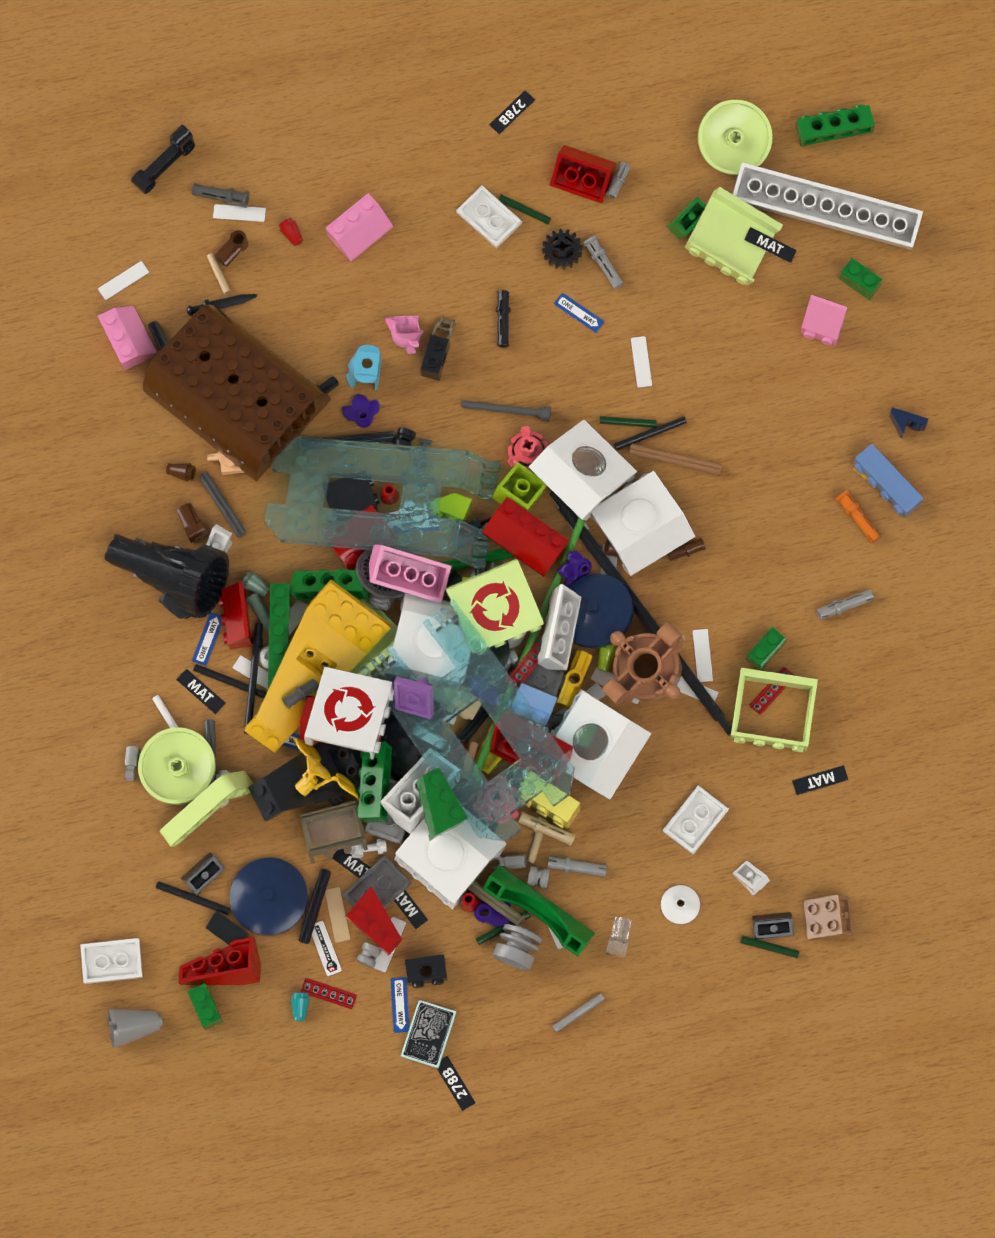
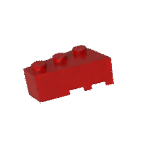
[344,886,402,955]

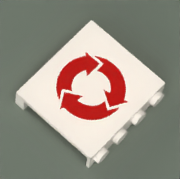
[304,667,394,759]

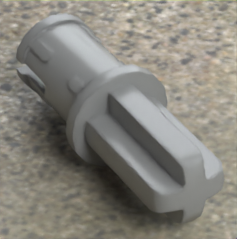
[605,162,630,199]

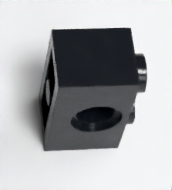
[421,335,450,381]
[405,954,448,988]

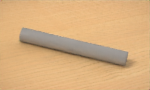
[552,993,605,1033]

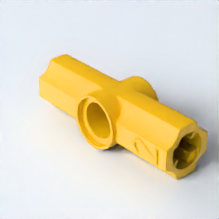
[556,650,593,709]

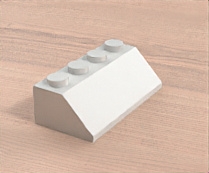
[538,585,582,670]
[380,748,461,834]

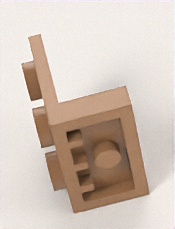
[804,895,853,939]

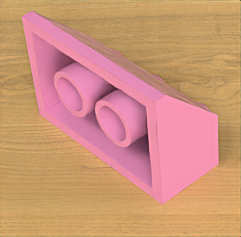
[326,193,393,262]
[98,306,158,371]

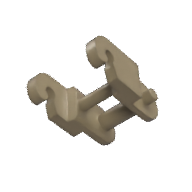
[432,316,456,341]

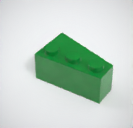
[417,767,468,841]

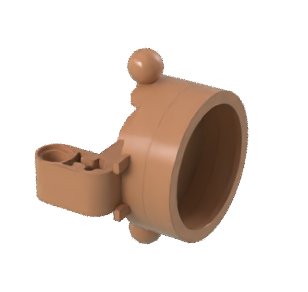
[602,622,685,706]

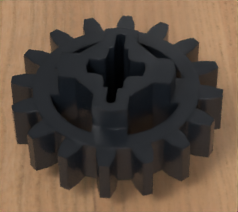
[542,229,583,270]

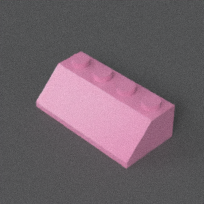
[369,545,451,603]

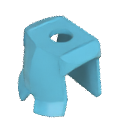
[346,345,382,391]

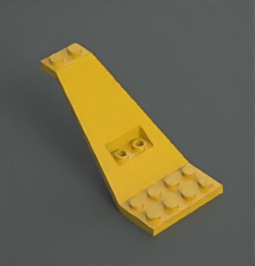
[244,580,392,753]

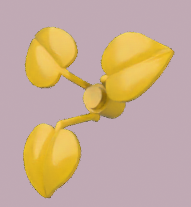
[294,738,359,801]

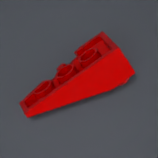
[178,937,261,985]

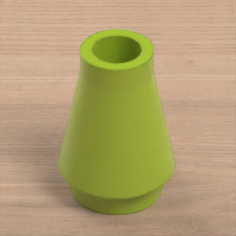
[597,644,617,672]

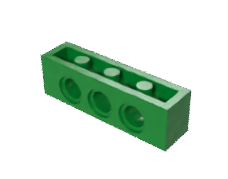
[796,104,875,147]
[290,569,369,601]
[356,742,392,823]

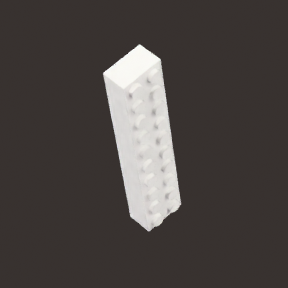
[733,163,923,250]

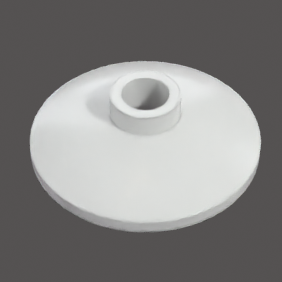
[661,885,700,924]

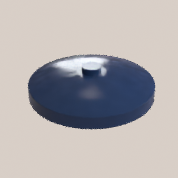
[568,574,634,648]
[230,858,308,936]

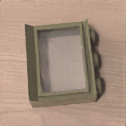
[300,801,368,864]

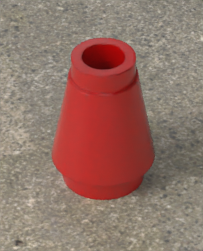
[278,217,303,246]
[380,484,399,505]
[460,893,479,912]

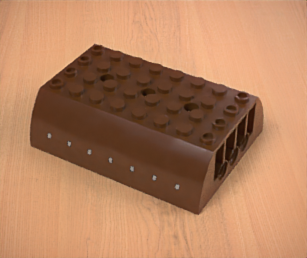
[143,305,331,482]

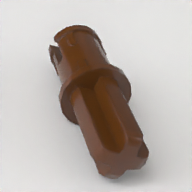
[667,538,705,561]

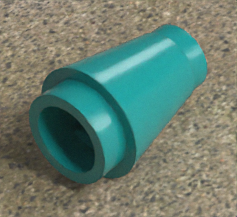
[290,993,310,1021]

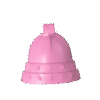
[385,315,424,354]

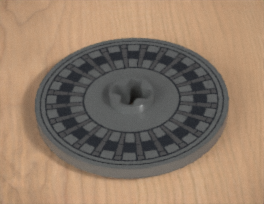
[356,548,404,599]

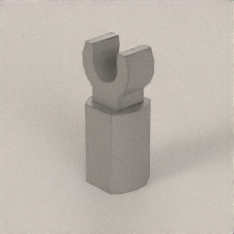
[125,746,139,781]
[492,854,527,870]

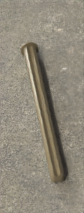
[403,831,526,926]

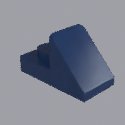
[889,407,928,438]

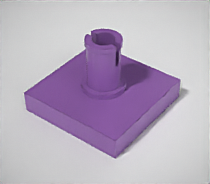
[394,676,434,719]

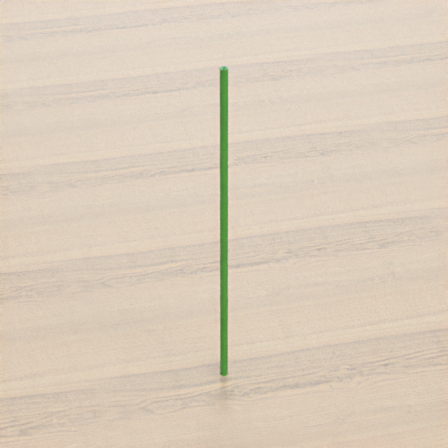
[471,465,605,780]

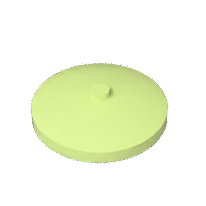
[698,100,772,175]
[138,728,216,805]

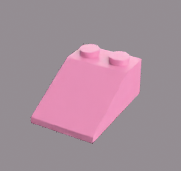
[800,295,847,346]

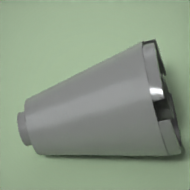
[107,1009,163,1048]

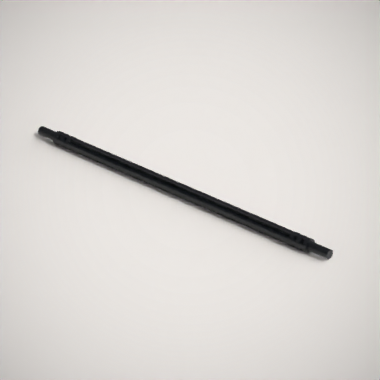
[549,491,732,736]

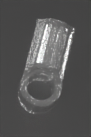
[606,917,631,958]

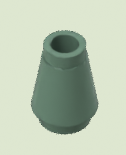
[242,571,270,597]

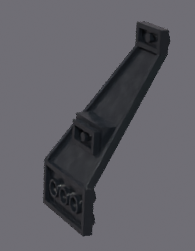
[248,697,425,821]

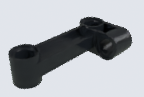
[131,124,195,194]

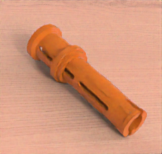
[835,490,881,544]

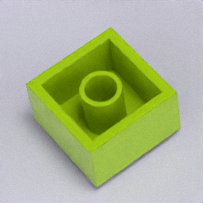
[492,462,547,512]

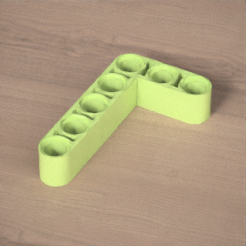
[160,771,254,847]

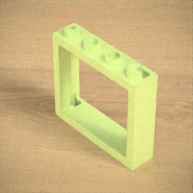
[730,668,818,752]

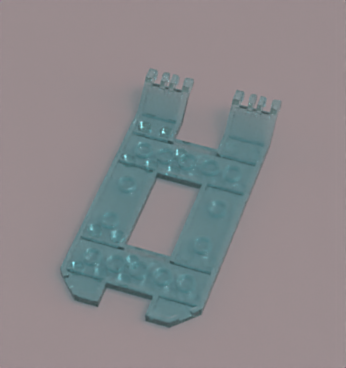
[264,437,500,568]
[360,599,575,842]

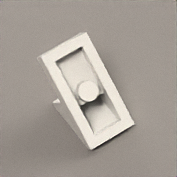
[206,524,233,553]
[733,861,770,895]

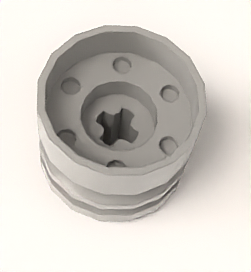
[492,924,542,971]

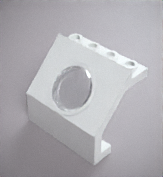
[529,420,637,520]
[553,689,651,799]

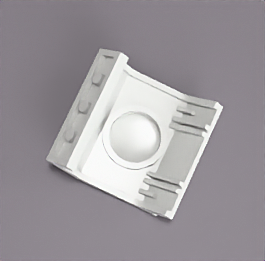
[590,471,695,576]
[385,593,472,686]
[394,805,506,910]

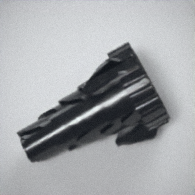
[105,534,229,619]

